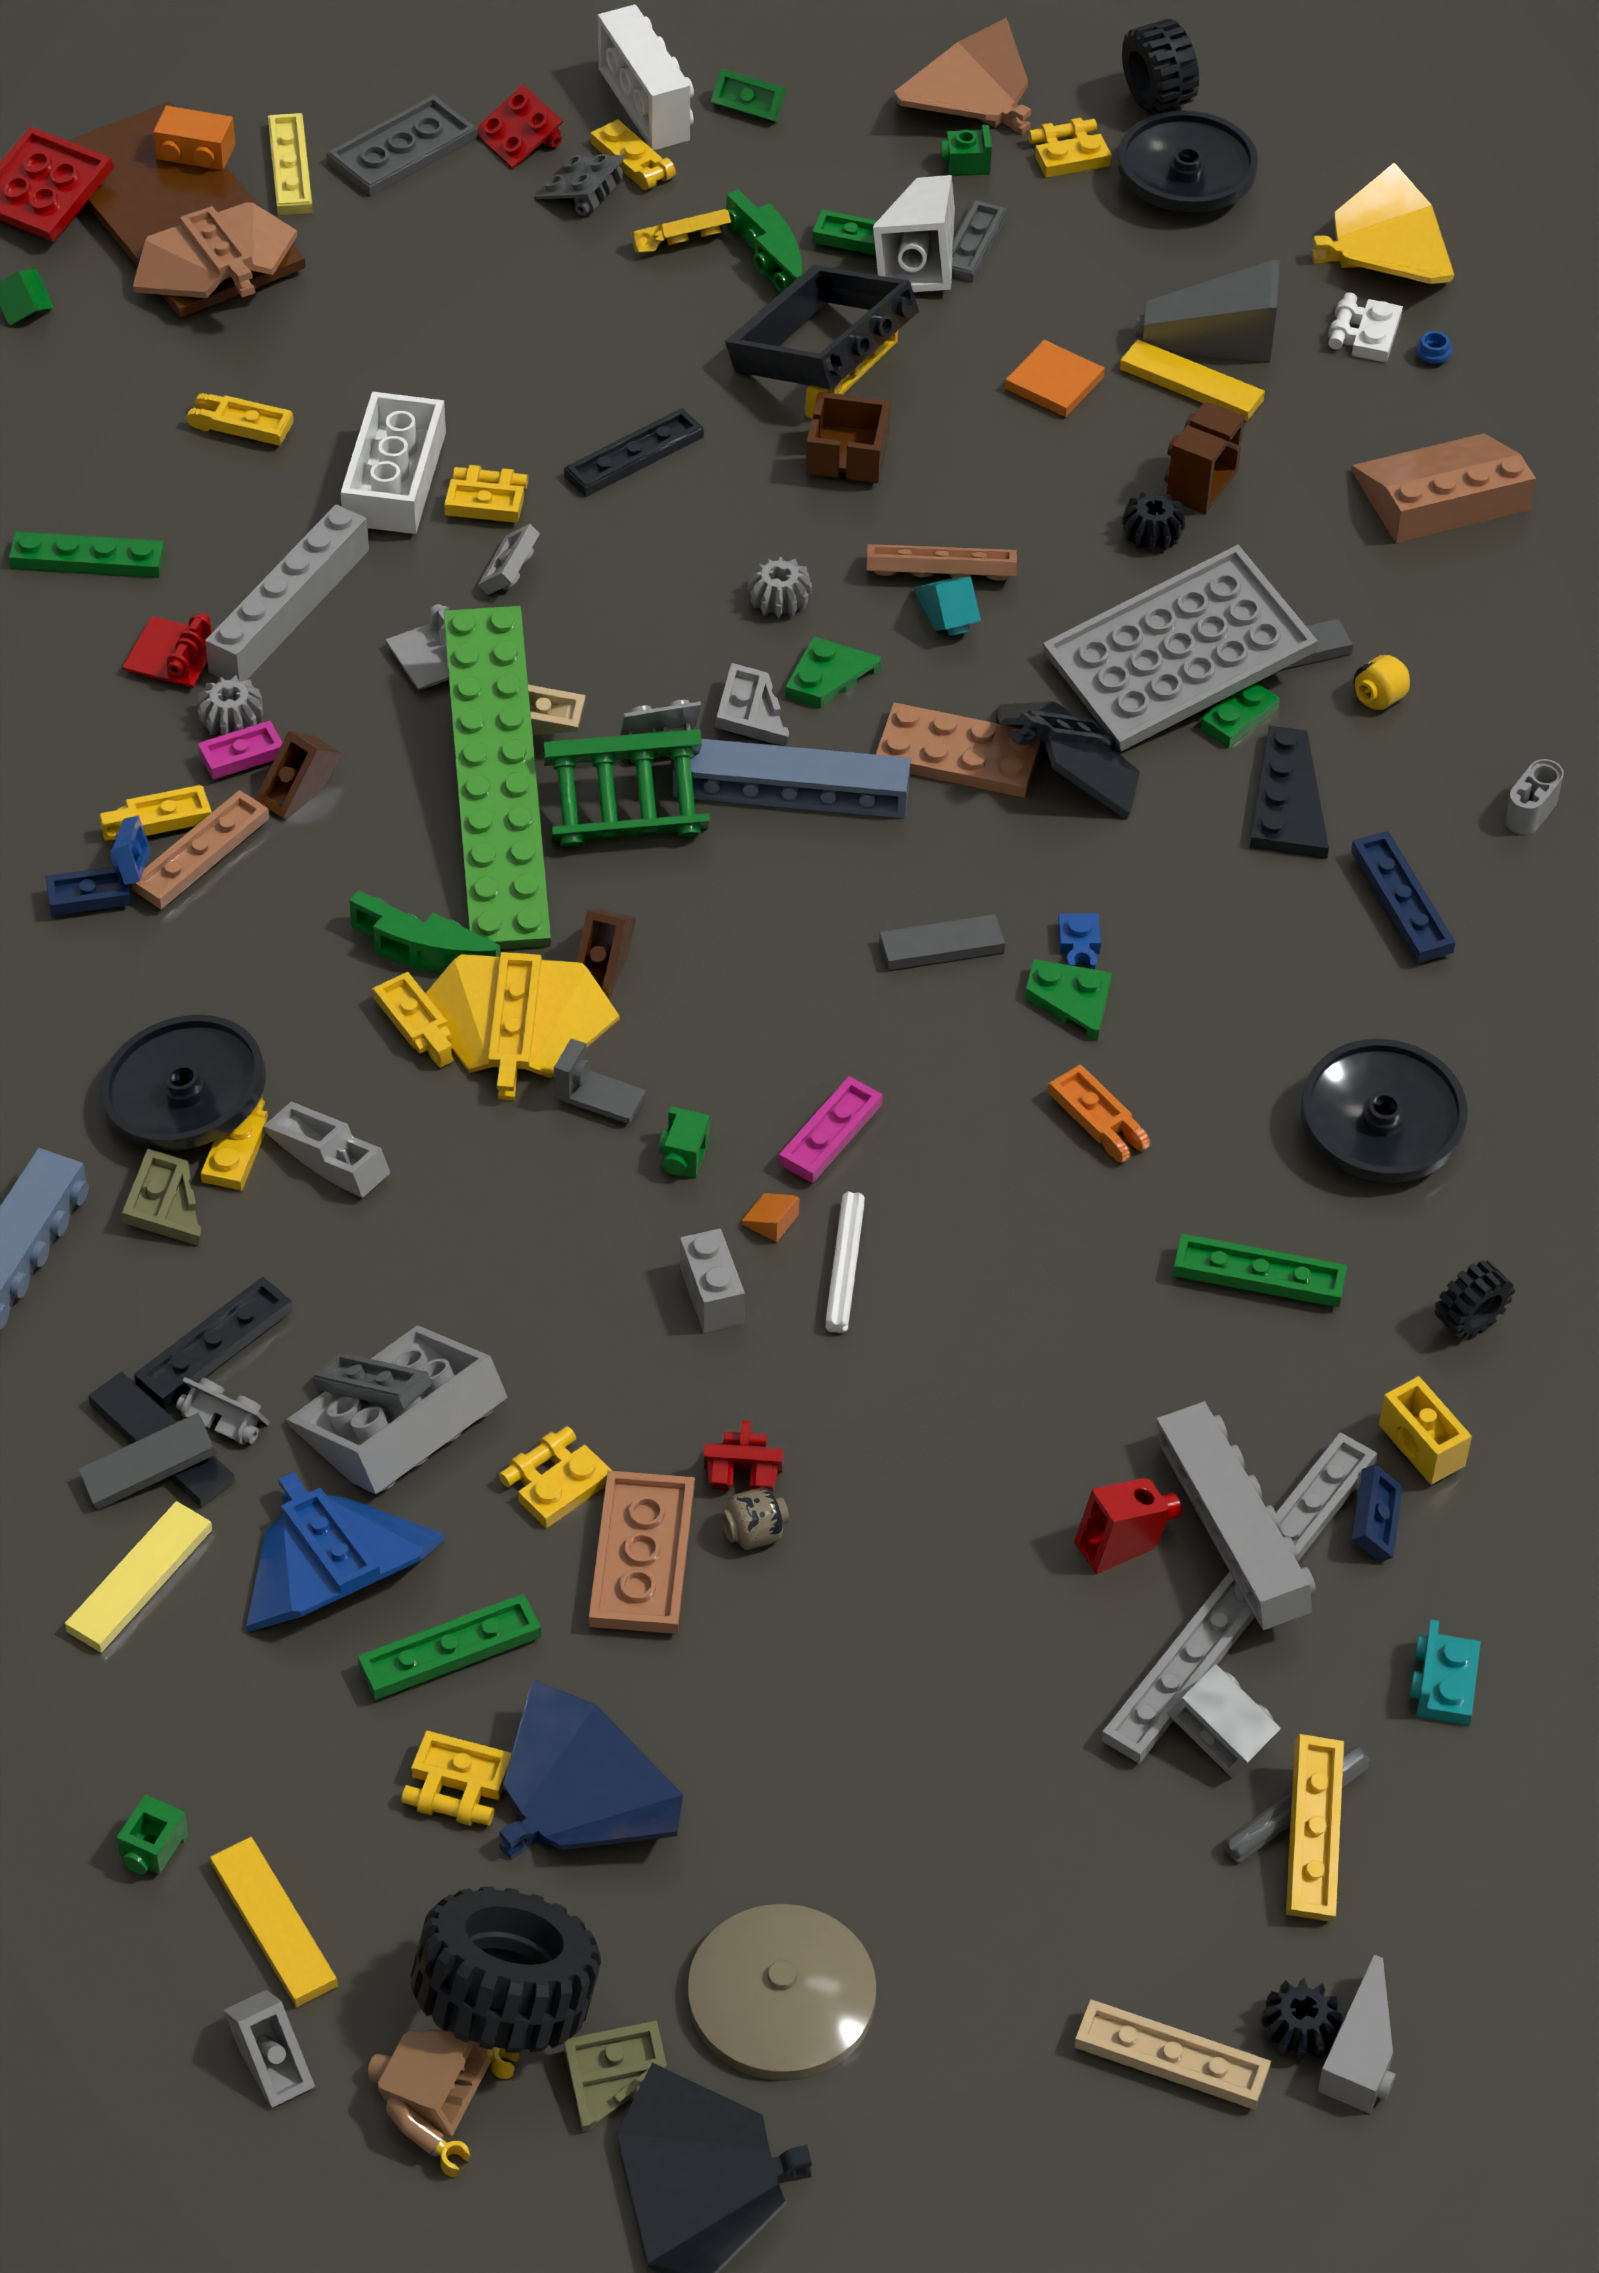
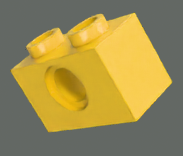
[1379,1376,1472,1485]

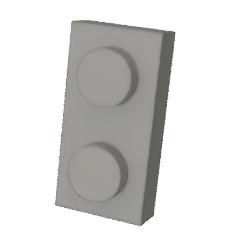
[478,524,540,595]

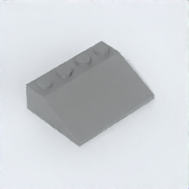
[286,1325,508,1494]

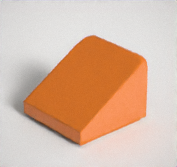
[741,1193,800,1243]

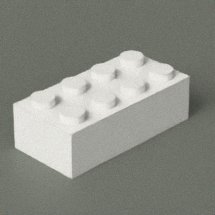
[598,4,694,150]
[341,392,446,534]

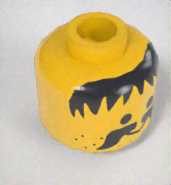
[1353,655,1410,710]

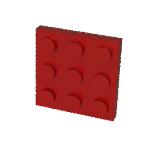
[0,126,115,242]

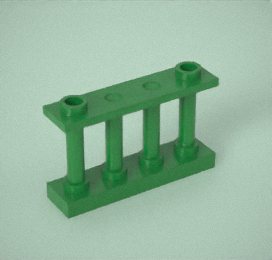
[542,729,710,847]

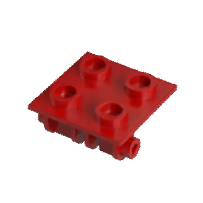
[476,84,564,169]
[122,612,214,688]

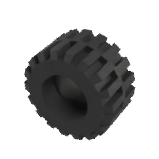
[1122,19,1199,114]

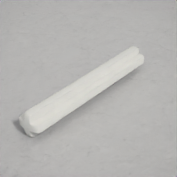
[825,1191,865,1333]

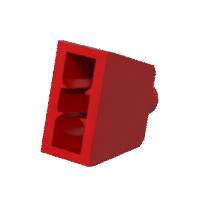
[1074,1478,1182,1574]

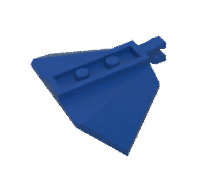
[246,1472,445,1633]

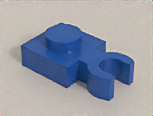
[1058,913,1101,970]

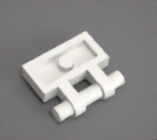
[1328,293,1403,363]

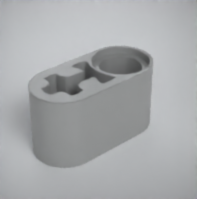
[1505,759,1564,835]

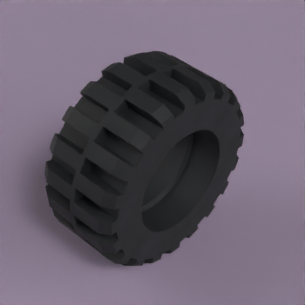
[410,1887,601,2053]

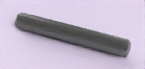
[1224,1746,1370,1862]

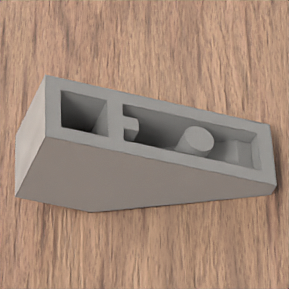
[1318,1955,1396,2114]

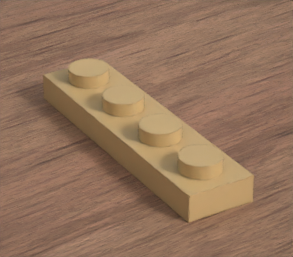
[1074,1999,1271,2110]

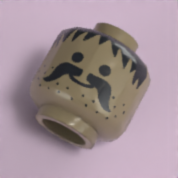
[721,1487,790,1550]

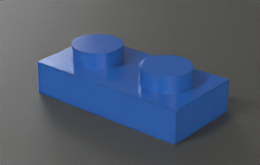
[110,815,151,885]

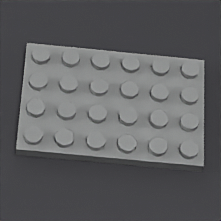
[1043,544,1318,751]

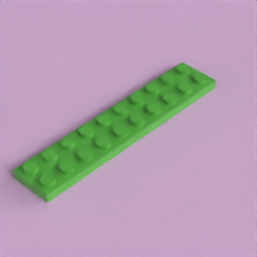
[444,606,551,949]

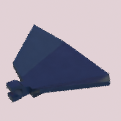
[499,1679,683,1860]

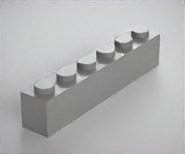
[205,504,369,682]
[1157,1401,1316,1630]

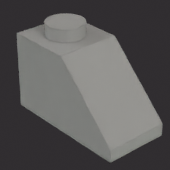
[223,1990,315,2108]

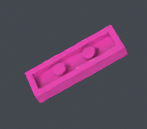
[779,1076,883,1183]

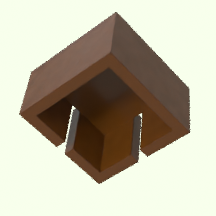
[806,392,891,483]
[1164,401,1245,515]

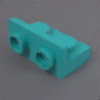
[1410,1619,1481,1726]

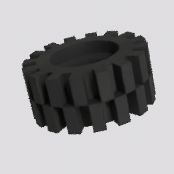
[1434,1260,1515,1340]

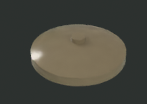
[688,1904,876,2081]

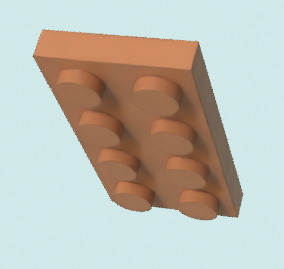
[876,702,1042,798]
[589,1470,695,1634]

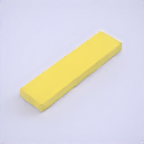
[268,113,313,216]
[65,1501,212,1653]

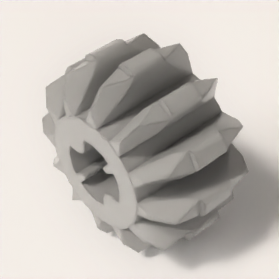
[748,556,812,619]
[198,675,263,735]

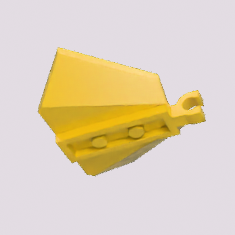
[1311,163,1454,284]
[425,952,620,1101]

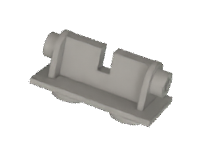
[176,1377,270,1445]

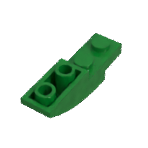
[726,189,802,293]
[349,890,501,974]

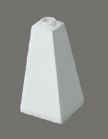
[873,175,955,292]

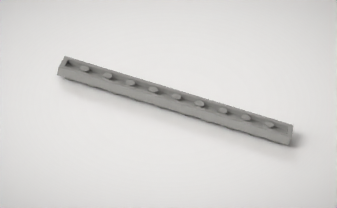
[1101,1432,1377,1764]

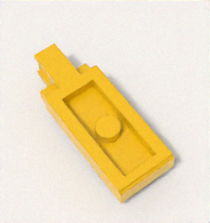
[631,209,731,253]
[99,785,212,841]
[372,972,454,1068]
[201,1095,268,1191]

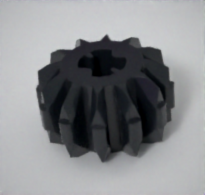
[1122,490,1186,552]
[1261,1977,1343,2062]

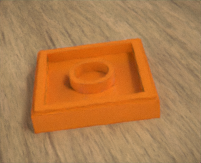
[1005,340,1105,417]

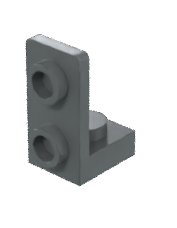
[554,1038,645,1123]

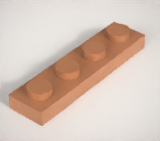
[866,544,1017,580]
[131,790,269,909]

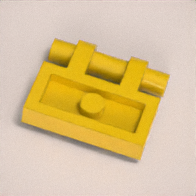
[1028,118,1112,178]
[444,465,528,523]
[498,1426,612,1529]
[401,1730,512,1826]

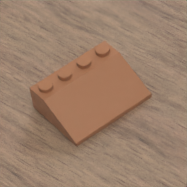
[1351,433,1536,544]

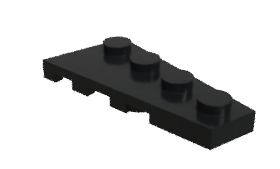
[1250,725,1329,859]

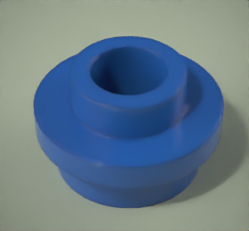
[1416,331,1452,364]

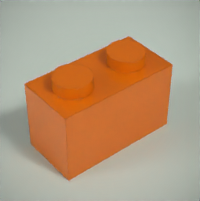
[153,106,235,171]

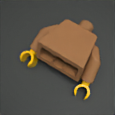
[368,2027,520,2177]

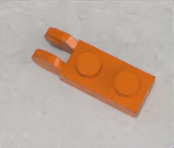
[1047,1065,1150,1163]

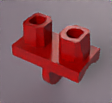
[703,1420,783,1493]

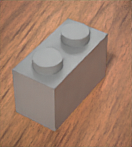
[680,1228,745,1333]
[1167,1664,1281,1778]

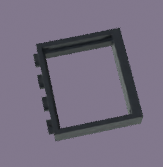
[725,265,919,390]

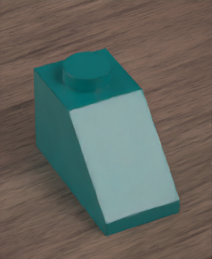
[914,576,981,636]

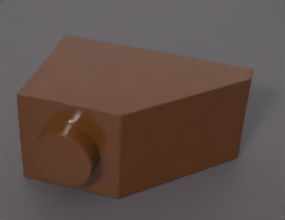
[254,731,342,819]
[576,909,636,998]

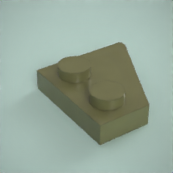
[121,1149,202,1246]
[563,2020,667,2132]

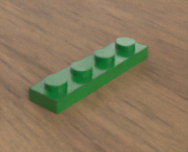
[9,531,165,578]
[1173,1233,1347,1308]
[358,1593,542,1700]

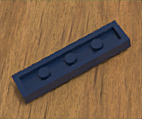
[1351,831,1456,963]

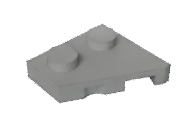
[714,663,789,746]

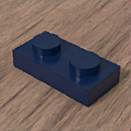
[45,867,131,916]
[1352,1464,1403,1563]

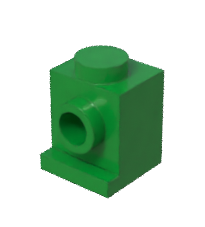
[940,125,992,175]
[659,1106,710,1178]
[116,1794,189,1874]

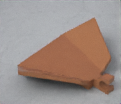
[894,17,1031,135]
[133,202,298,298]

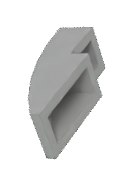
[263,1102,390,1198]

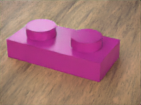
[198,720,283,780]

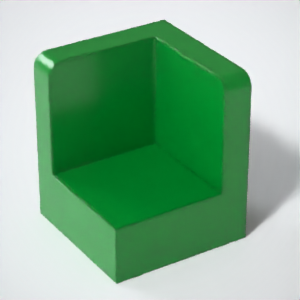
[0,269,53,325]

